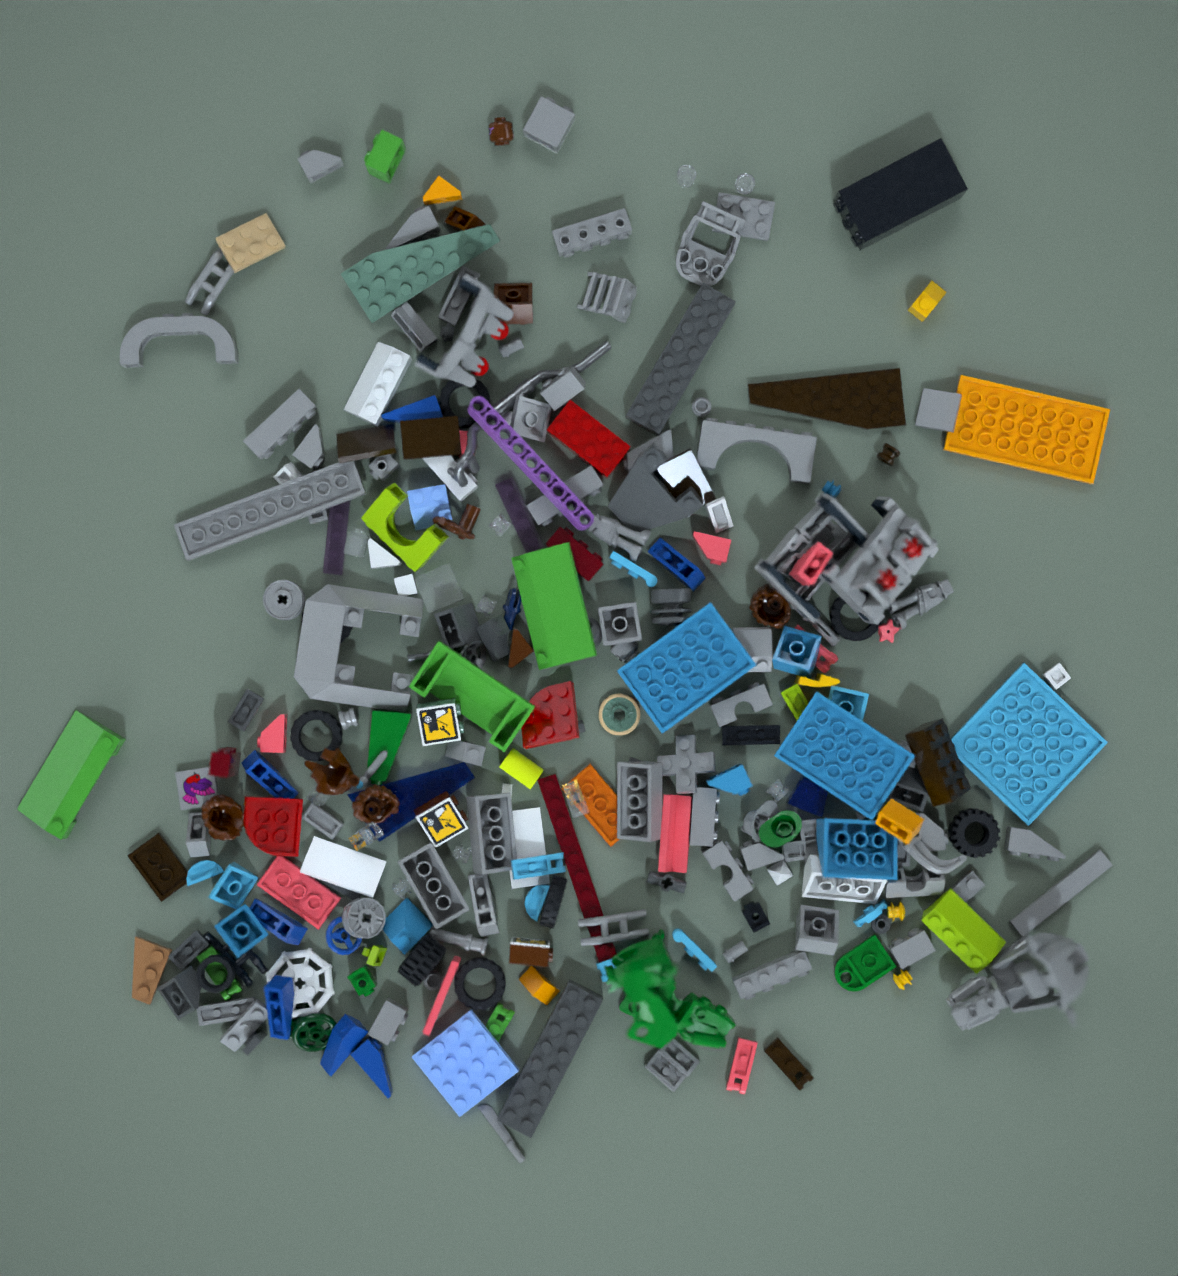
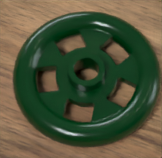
[292,1013,337,1052]

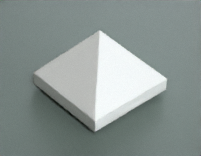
[767,860,793,886]

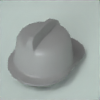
[741,800,778,842]

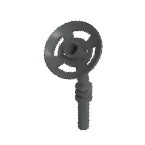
[407,640,487,669]

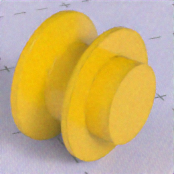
[887,902,905,922]
[893,969,913,990]

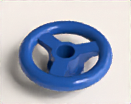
[326,916,362,955]

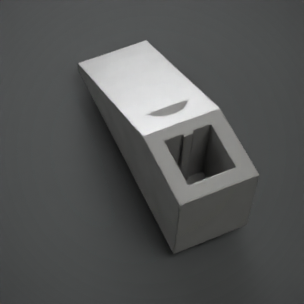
[1004,826,1066,861]

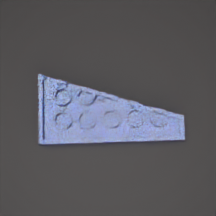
[347,762,475,842]

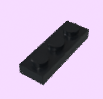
[722,725,780,745]

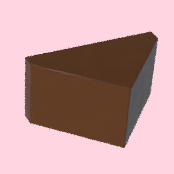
[508,629,534,668]

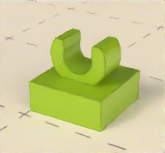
[362,945,387,966]

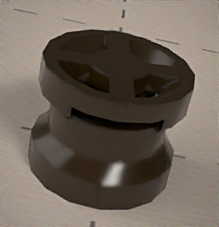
[876,443,901,467]

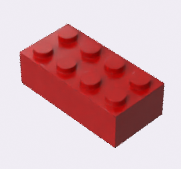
[547,400,631,479]

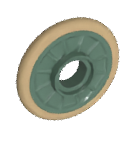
[598,693,640,736]

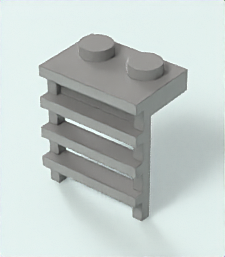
[577,272,637,323]

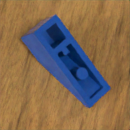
[381,395,444,423]
[647,538,706,592]
[241,750,299,798]
[249,898,308,945]
[264,975,295,1040]
[320,1014,368,1076]
[350,1036,393,1098]

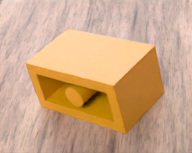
[875,798,924,845]

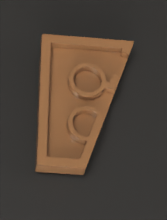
[132,936,172,1005]

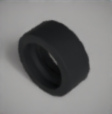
[196,954,236,993]

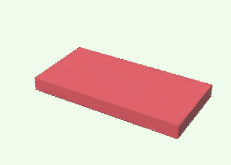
[257,856,342,930]
[423,955,461,1036]

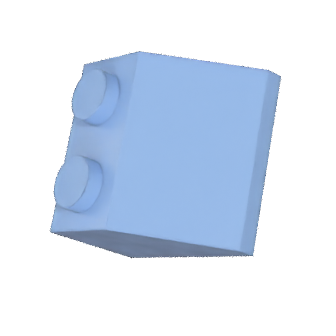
[407,484,453,531]

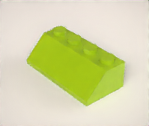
[921,888,1006,974]

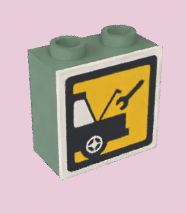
[416,698,465,746]

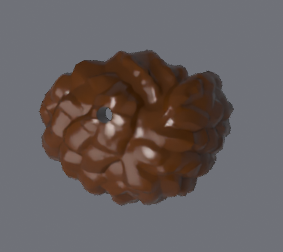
[749,584,791,629]
[352,785,400,823]
[201,794,244,841]

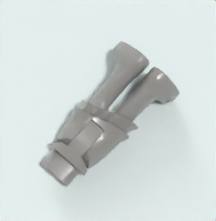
[582,514,651,564]
[887,579,954,630]

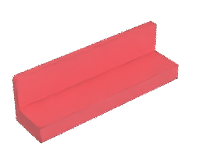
[658,794,692,873]

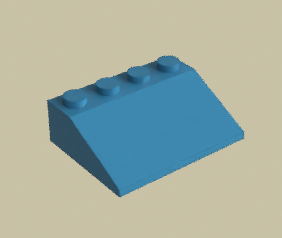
[816,818,898,880]

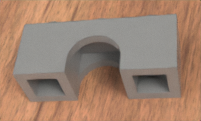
[709,682,773,727]
[702,839,754,902]
[884,866,945,898]

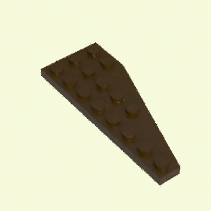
[747,368,906,430]

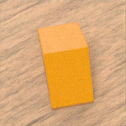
[423,176,462,205]
[519,966,560,1005]

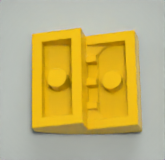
[795,673,840,687]

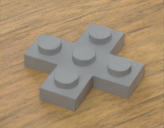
[657,735,716,794]
[782,818,819,864]

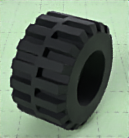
[948,808,1001,858]
[398,934,446,987]

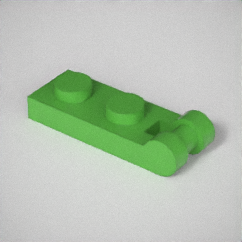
[197,946,243,1001]
[485,1002,515,1042]

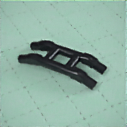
[203,918,268,987]

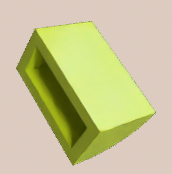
[499,748,544,789]

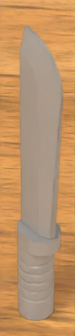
[478,1105,525,1163]

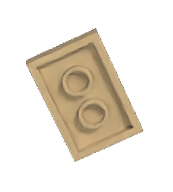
[215,213,285,273]

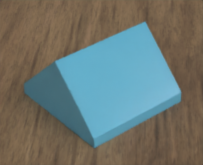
[828,686,869,721]
[208,862,258,910]

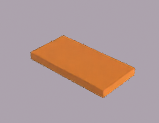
[561,764,620,847]

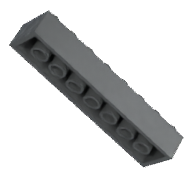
[626,283,736,436]
[497,979,603,1138]

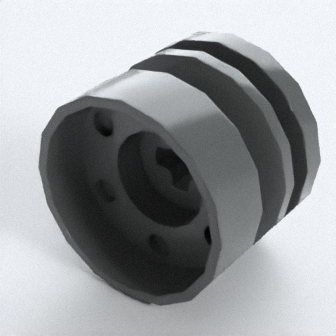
[651,589,692,626]

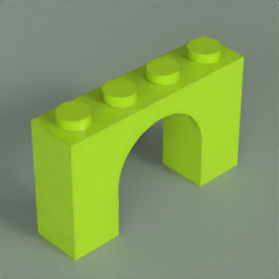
[361,483,449,572]

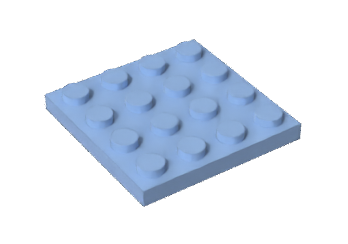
[412,1009,519,1117]

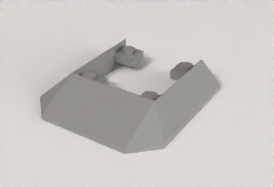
[294,584,423,713]

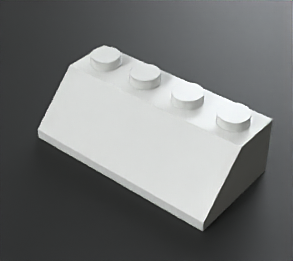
[344,342,412,427]
[802,855,887,904]

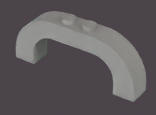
[120,313,239,368]

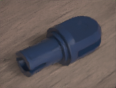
[502,588,522,630]

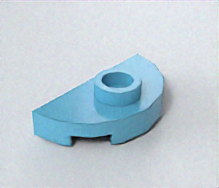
[186,860,224,886]
[525,884,550,922]
[853,899,888,927]

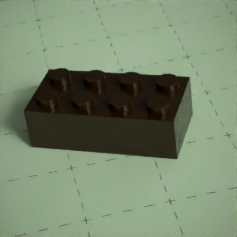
[905,718,971,807]

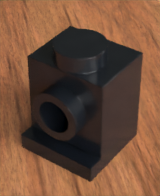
[741,901,770,933]

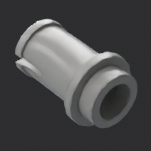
[498,337,524,358]
[723,941,748,963]

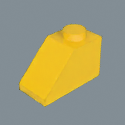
[908,281,947,322]

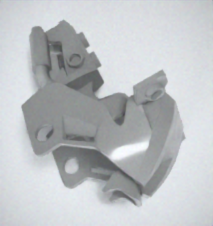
[945,933,1089,1031]

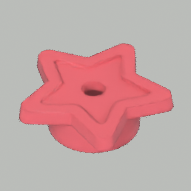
[878,619,899,643]

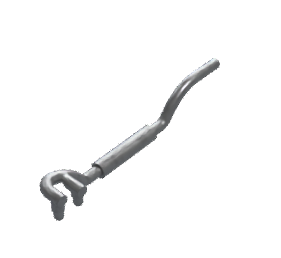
[447,341,611,487]

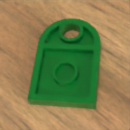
[834,934,897,992]

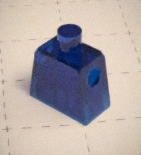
[786,776,828,817]

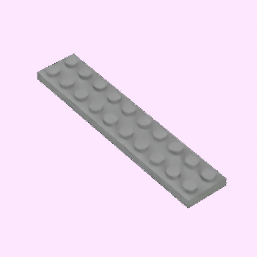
[174,461,366,561]

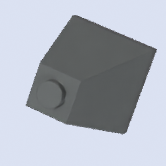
[157,966,201,1020]

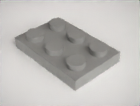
[712,193,775,241]

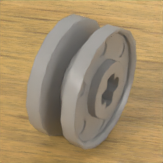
[263,580,305,620]
[342,898,385,938]

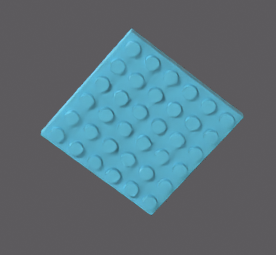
[951,663,1108,826]

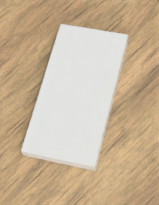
[510,807,550,889]
[300,836,386,898]

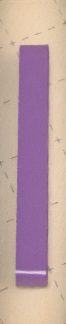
[467,396,594,531]

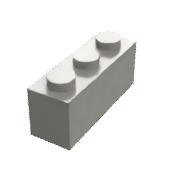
[689,786,720,847]

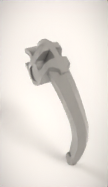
[898,813,967,874]

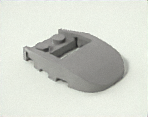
[676,201,745,286]

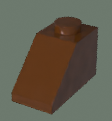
[444,206,486,232]

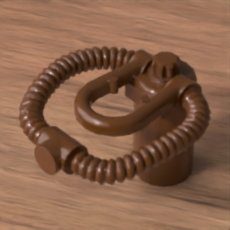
[433,504,481,540]

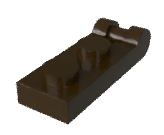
[764,1037,814,1091]

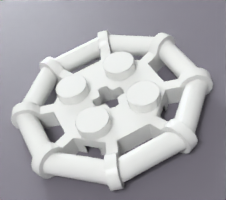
[265,948,335,1018]

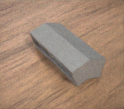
[391,301,438,352]

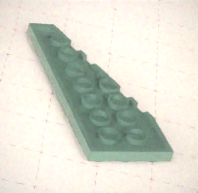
[341,224,501,323]

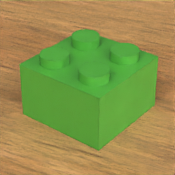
[364,130,406,184]

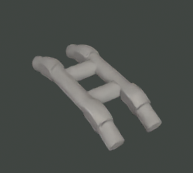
[185,247,234,315]
[578,909,649,946]

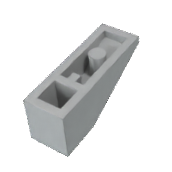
[386,206,440,250]
[468,874,500,937]

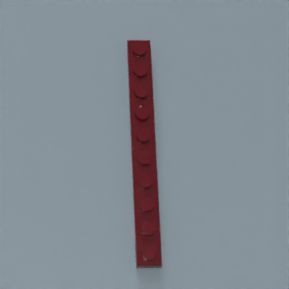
[537,773,617,962]

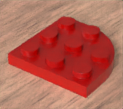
[521,681,580,749]
[243,796,303,857]

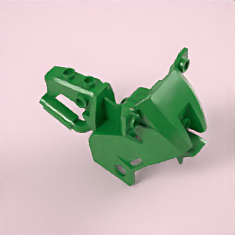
[604,928,736,1049]

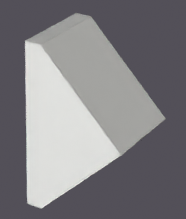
[704,497,733,533]
[368,538,402,569]

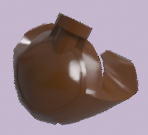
[304,748,359,795]

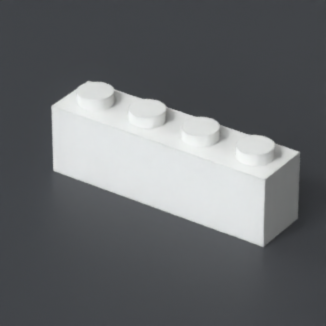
[423,456,478,502]

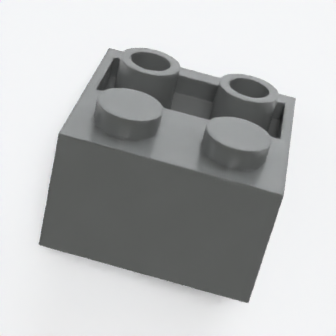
[434,603,481,650]
[886,766,928,812]

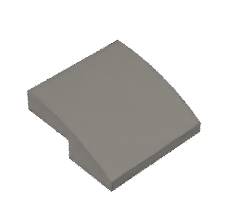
[644,1039,700,1092]

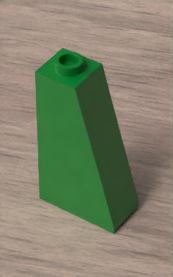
[367,710,413,785]

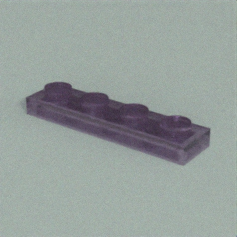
[495,477,544,553]
[323,500,351,575]

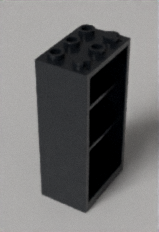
[833,138,968,251]

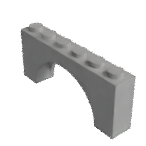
[696,418,817,484]

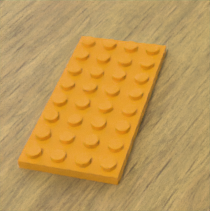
[943,375,1110,484]

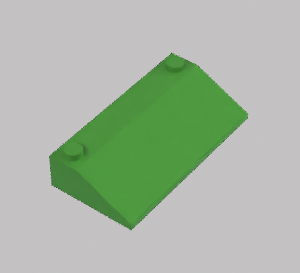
[511,542,597,670]
[409,641,535,752]
[17,710,126,840]

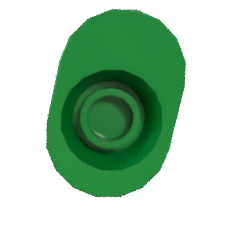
[759,810,802,847]

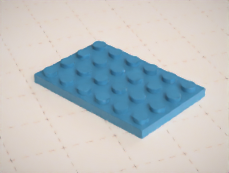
[617,602,756,733]
[774,691,915,820]

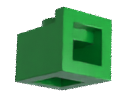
[347,965,377,997]

